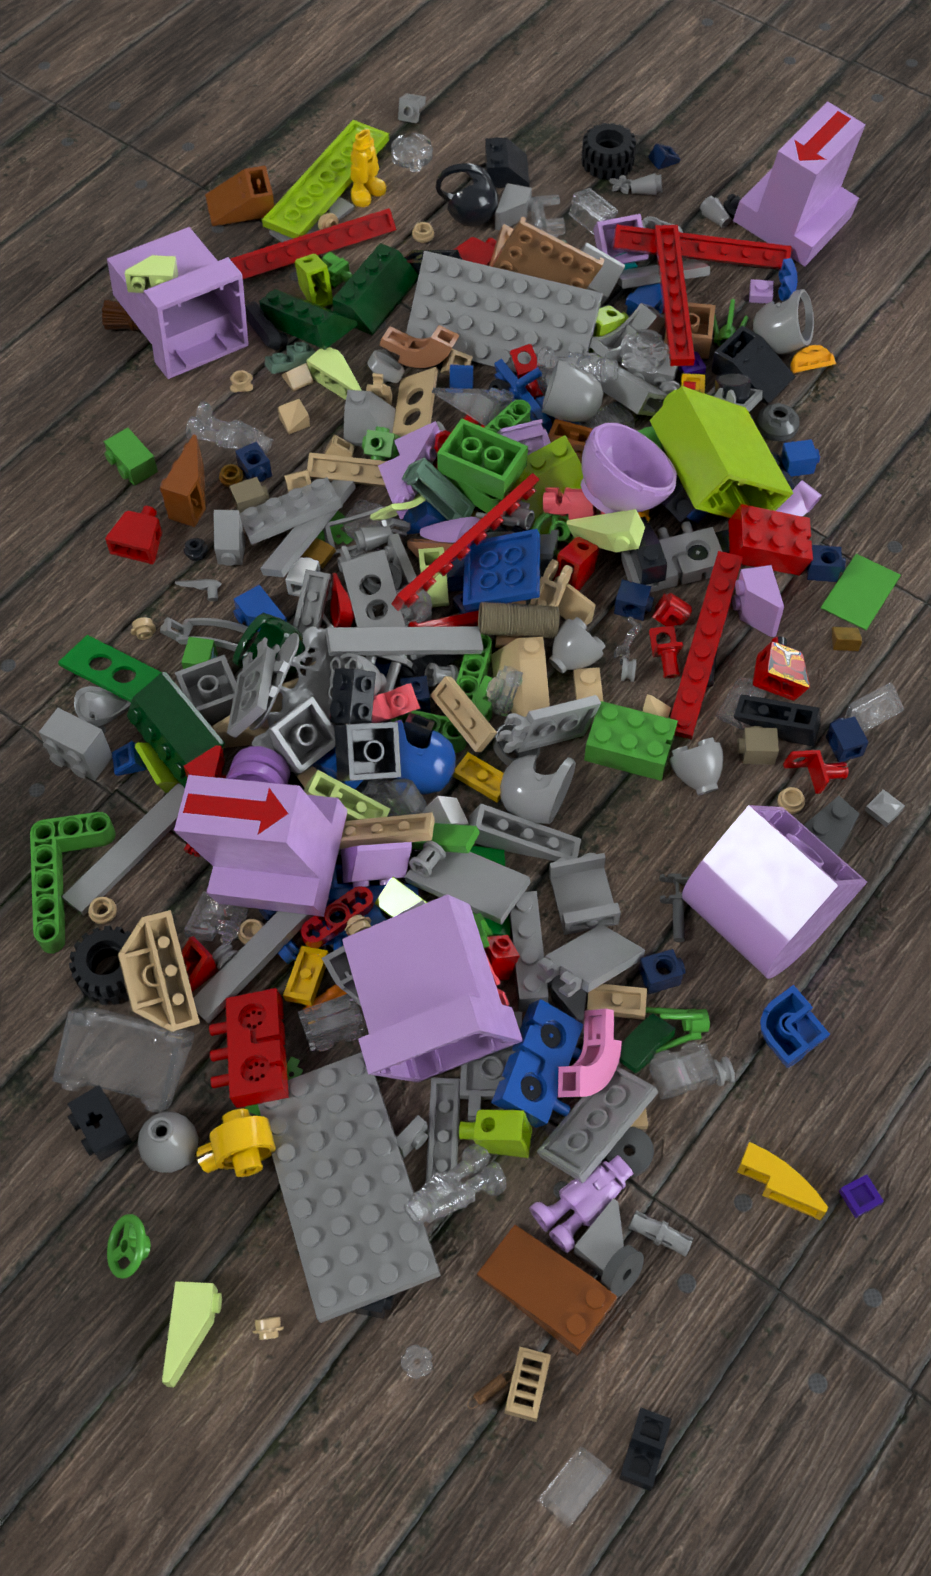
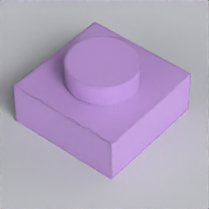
[749,279,773,303]

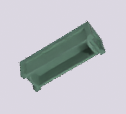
[402,457,475,520]

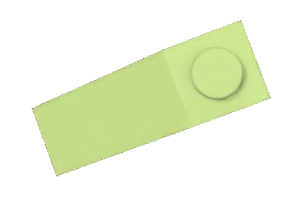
[307,347,362,400]
[566,509,645,552]
[304,770,390,821]
[162,1281,222,1387]

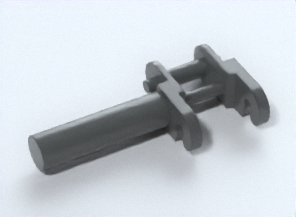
[659,873,690,942]

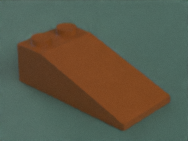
[477,1225,617,1356]

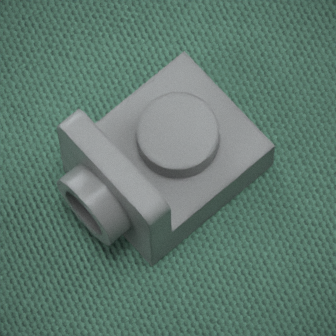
[398,93,426,123]

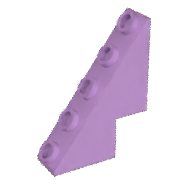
[378,421,443,520]

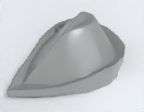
[367,349,405,384]
[74,686,131,727]

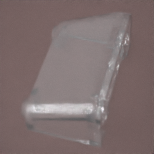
[52,1007,195,1113]

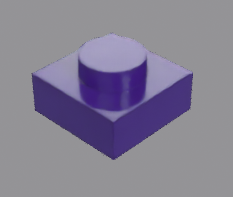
[678,352,706,376]
[839,1174,884,1219]

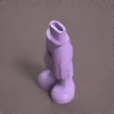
[530,1155,633,1253]

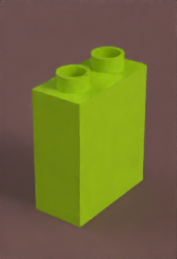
[650,386,794,518]

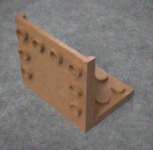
[489,217,605,289]

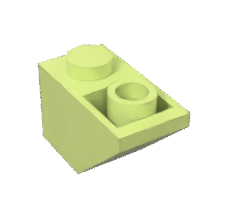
[125,255,178,293]
[418,547,449,607]

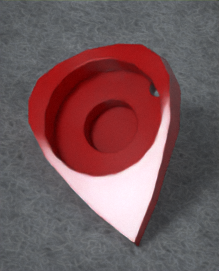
[330,573,355,628]

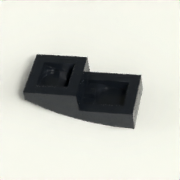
[619,1407,672,1491]

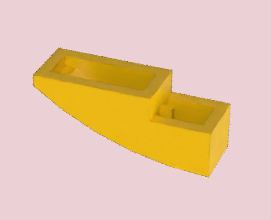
[737,1142,828,1220]

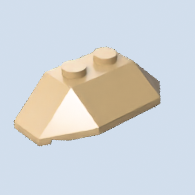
[118,910,200,1032]

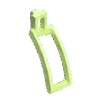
[370,493,426,521]

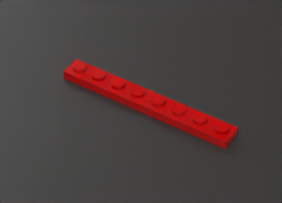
[230,208,397,279]
[613,225,792,270]
[655,225,695,366]
[391,473,540,611]
[670,551,743,740]

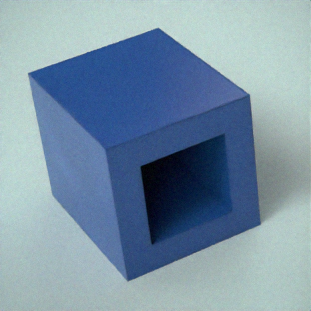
[780,439,820,477]

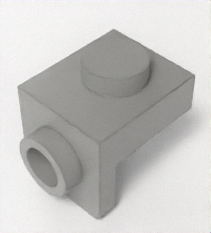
[394,1115,428,1158]

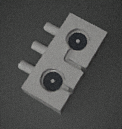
[621,522,722,592]

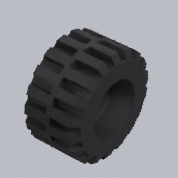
[581,123,636,180]
[69,925,131,1005]

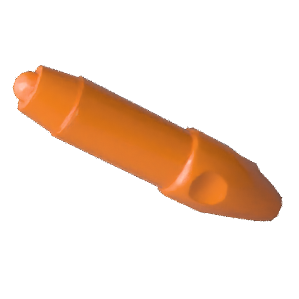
[302,984,347,1015]

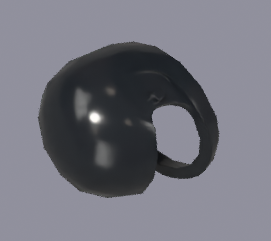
[436,163,498,227]

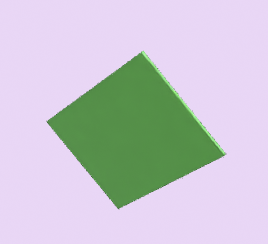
[821,554,901,630]

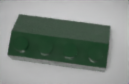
[332,243,419,336]
[259,289,358,350]
[127,672,225,788]

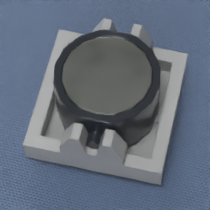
[707,373,763,412]

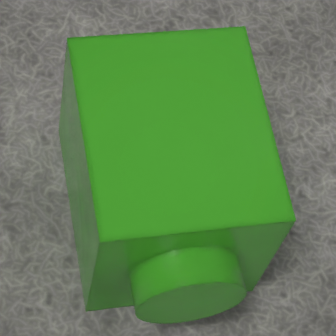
[181,637,218,669]

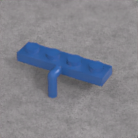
[494,358,552,434]

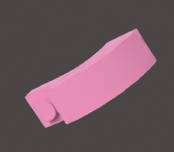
[558,1009,622,1097]

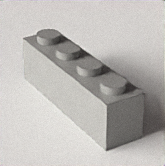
[509,891,549,1012]

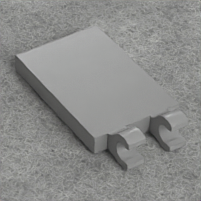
[227,638,280,738]
[497,695,601,753]
[537,924,645,997]
[460,1012,522,1122]

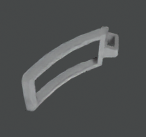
[323,506,410,555]
[160,617,249,651]

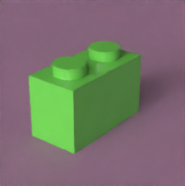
[104,428,158,486]

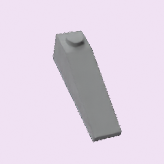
[468,804,581,861]

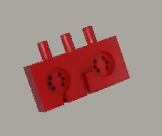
[209,988,289,1108]

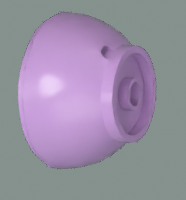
[581,423,677,514]

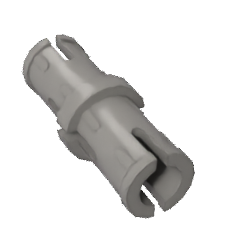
[628,1210,694,1257]

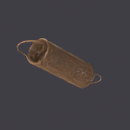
[467,1371,513,1409]

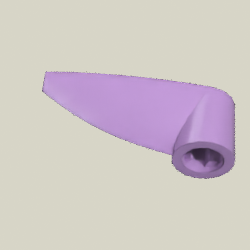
[776,480,822,516]
[420,517,480,543]

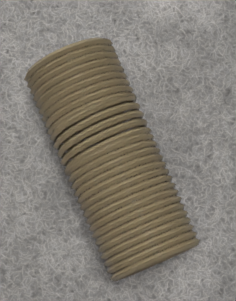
[478,602,560,639]

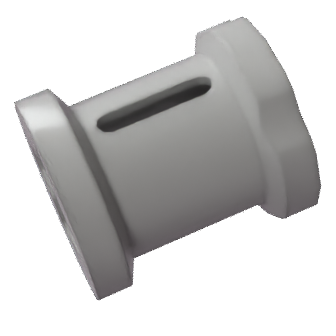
[424,663,459,687]
[409,840,446,878]

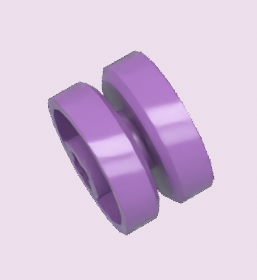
[226,746,291,785]

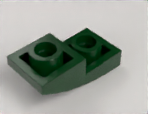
[619,1013,676,1073]

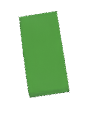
[475,675,495,722]

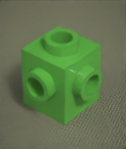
[362,427,401,461]

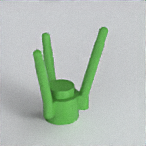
[713,299,748,347]
[645,1007,710,1053]

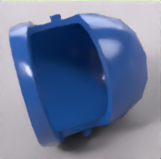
[394,720,456,795]

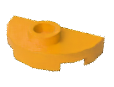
[790,345,836,373]

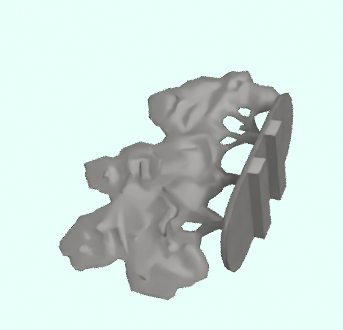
[249,625,344,777]

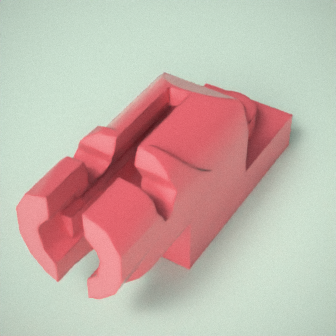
[543,487,605,520]
[371,683,420,723]

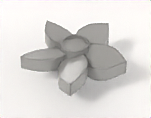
[609,175,631,194]

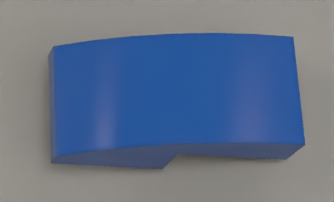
[778,258,797,302]

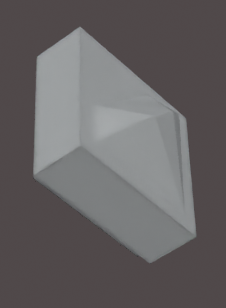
[865,789,905,827]

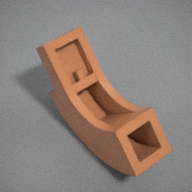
[379,325,460,368]

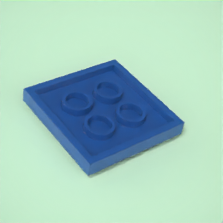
[463,529,540,611]

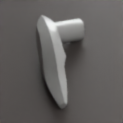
[175,579,222,602]

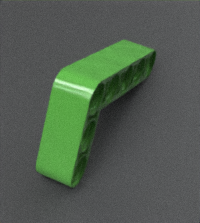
[446,400,531,513]
[391,634,492,753]
[30,812,116,954]

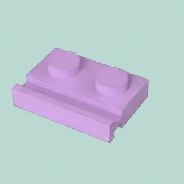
[497,419,551,455]

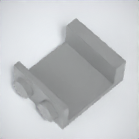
[549,853,621,935]

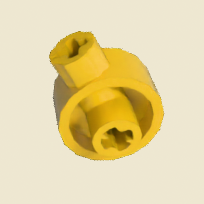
[196,1109,276,1177]

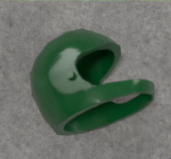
[233,612,306,679]

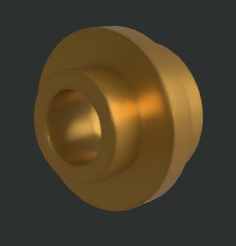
[219,464,244,487]

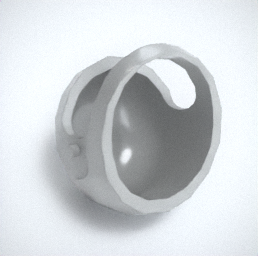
[753,289,814,354]
[542,360,603,422]
[500,755,576,824]

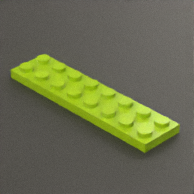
[262,120,389,238]

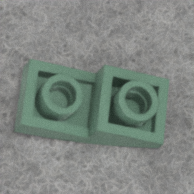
[265,342,316,374]

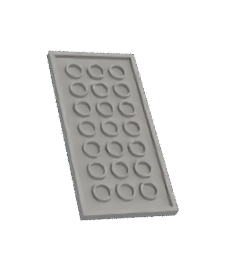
[406,251,603,380]
[258,1052,441,1323]

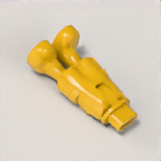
[351,129,386,207]

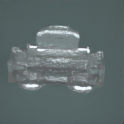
[486,665,523,717]

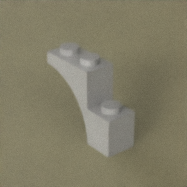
[589,303,665,363]

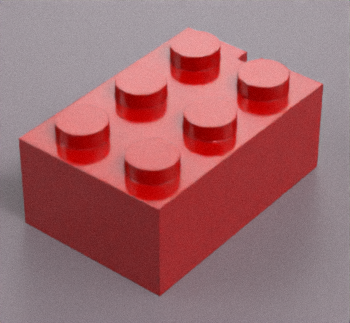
[728,504,813,576]

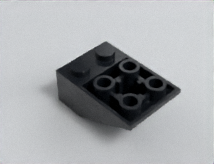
[711,326,795,405]

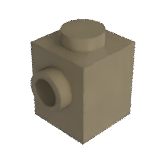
[229,477,270,513]
[737,726,779,765]

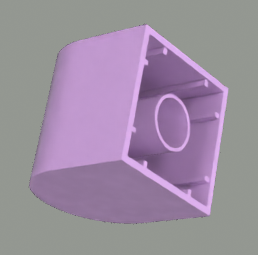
[682,805,867,979]

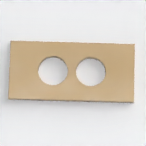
[392,367,438,437]

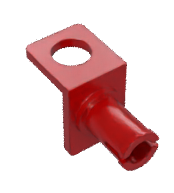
[510,344,544,399]
[649,626,683,679]
[783,750,848,794]

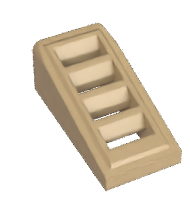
[505,1347,551,1422]

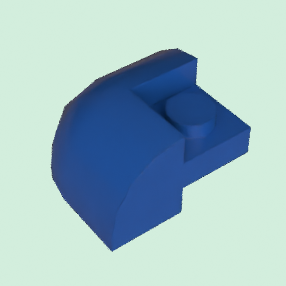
[760,985,830,1068]

